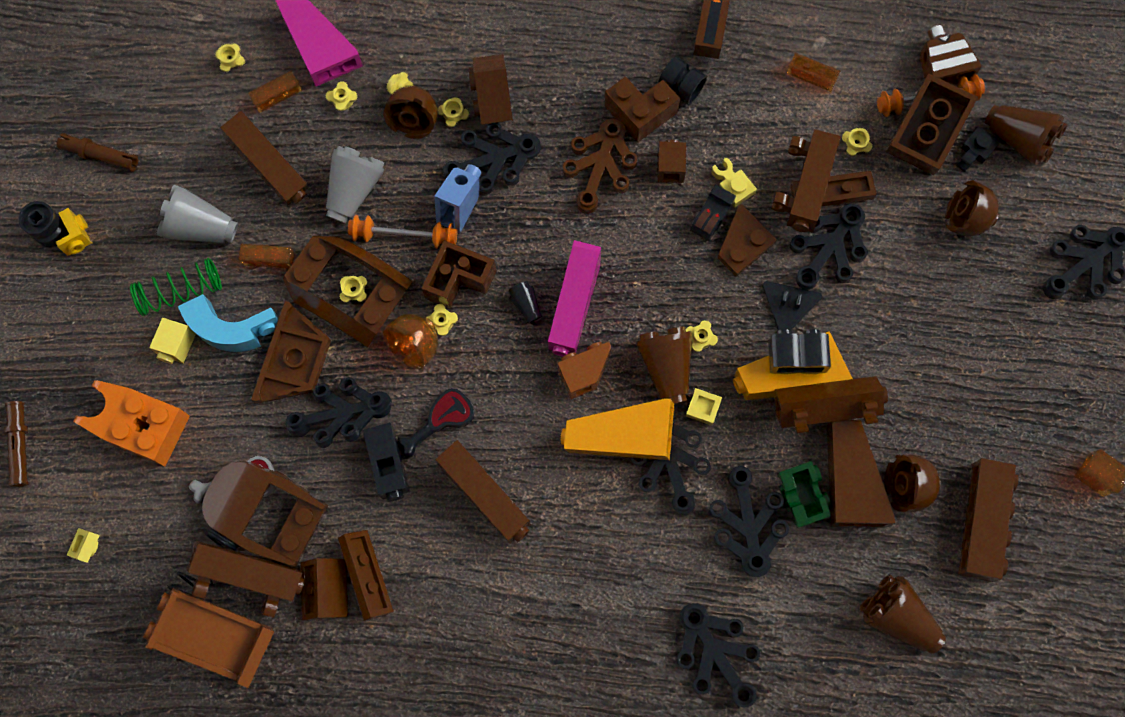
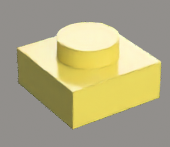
[686,388,722,425]
[67,528,99,563]

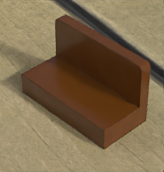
[301,558,348,621]

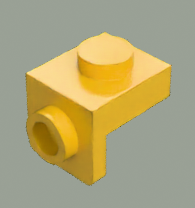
[56,208,92,256]

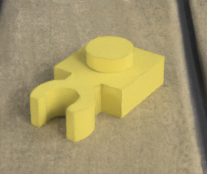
[711,158,757,208]

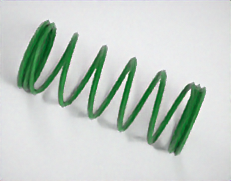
[130,258,222,316]

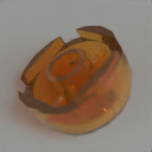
[383,314,439,370]

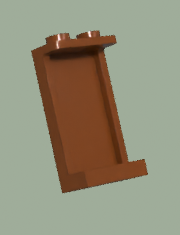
[143,588,274,688]

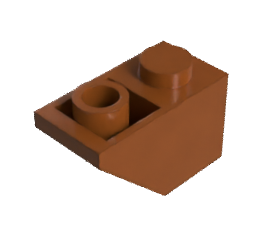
[558,342,611,399]

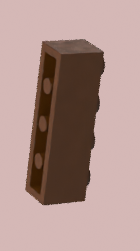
[958,458,1019,582]

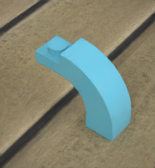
[178,294,279,352]

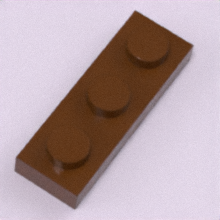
[790,171,877,206]
[338,530,394,621]

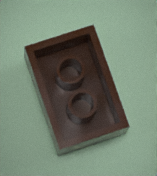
[886,73,978,176]

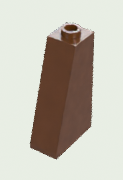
[220,111,308,206]
[827,419,895,527]
[435,440,531,544]

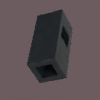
[363,422,410,502]

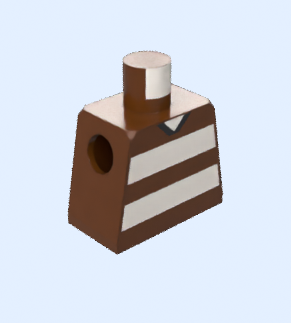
[920,25,982,85]

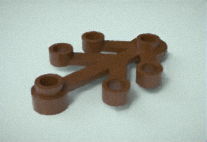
[563,119,638,214]

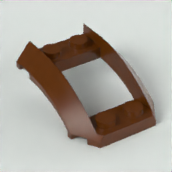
[283,236,413,348]

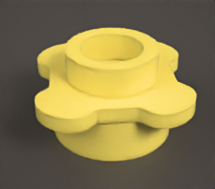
[215,44,245,72]
[387,72,413,94]
[326,82,357,111]
[438,98,469,127]
[842,128,872,156]
[340,276,367,303]
[425,304,458,336]
[686,321,718,352]

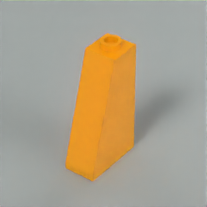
[733,331,853,400]
[561,399,674,460]

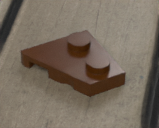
[718,204,777,277]

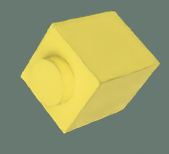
[149,317,196,364]

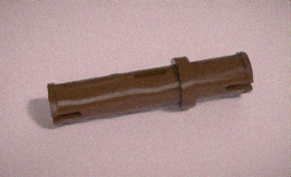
[57,133,139,171]
[4,401,28,487]

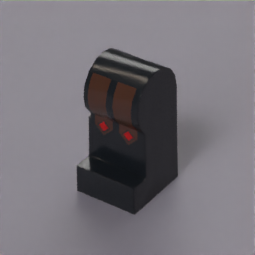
[690,184,736,241]

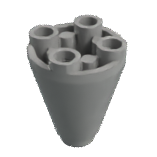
[326,146,384,223]
[157,185,238,243]

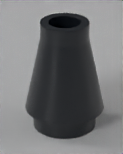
[508,281,542,324]

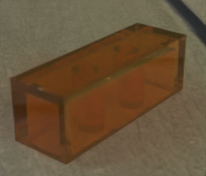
[786,52,840,92]
[248,71,302,113]
[238,244,295,269]

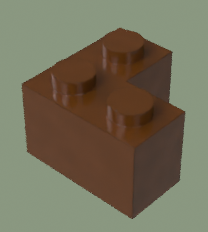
[468,54,513,124]
[605,76,680,143]
[421,240,497,309]

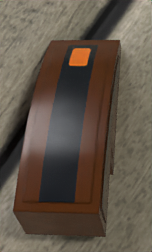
[693,0,730,59]

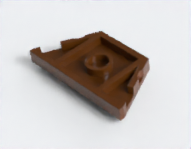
[251,301,331,404]

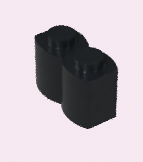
[768,329,831,374]

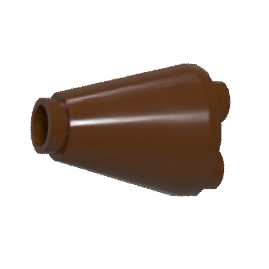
[985,105,1068,165]
[636,326,692,403]
[860,574,946,654]

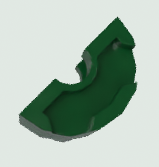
[778,461,831,527]

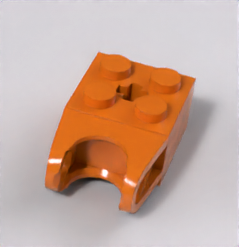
[73,380,190,467]

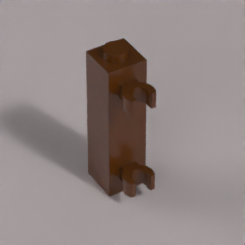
[771,129,841,233]
[775,376,888,433]
[186,541,304,618]

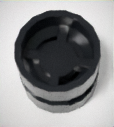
[658,56,708,105]
[18,201,68,248]

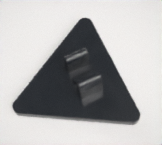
[762,281,822,330]

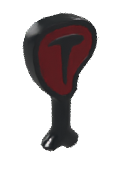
[398,388,474,457]

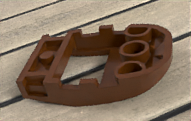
[202,461,329,567]

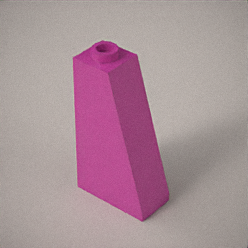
[275,0,363,87]
[548,240,601,357]

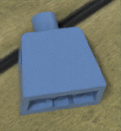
[434,164,481,233]

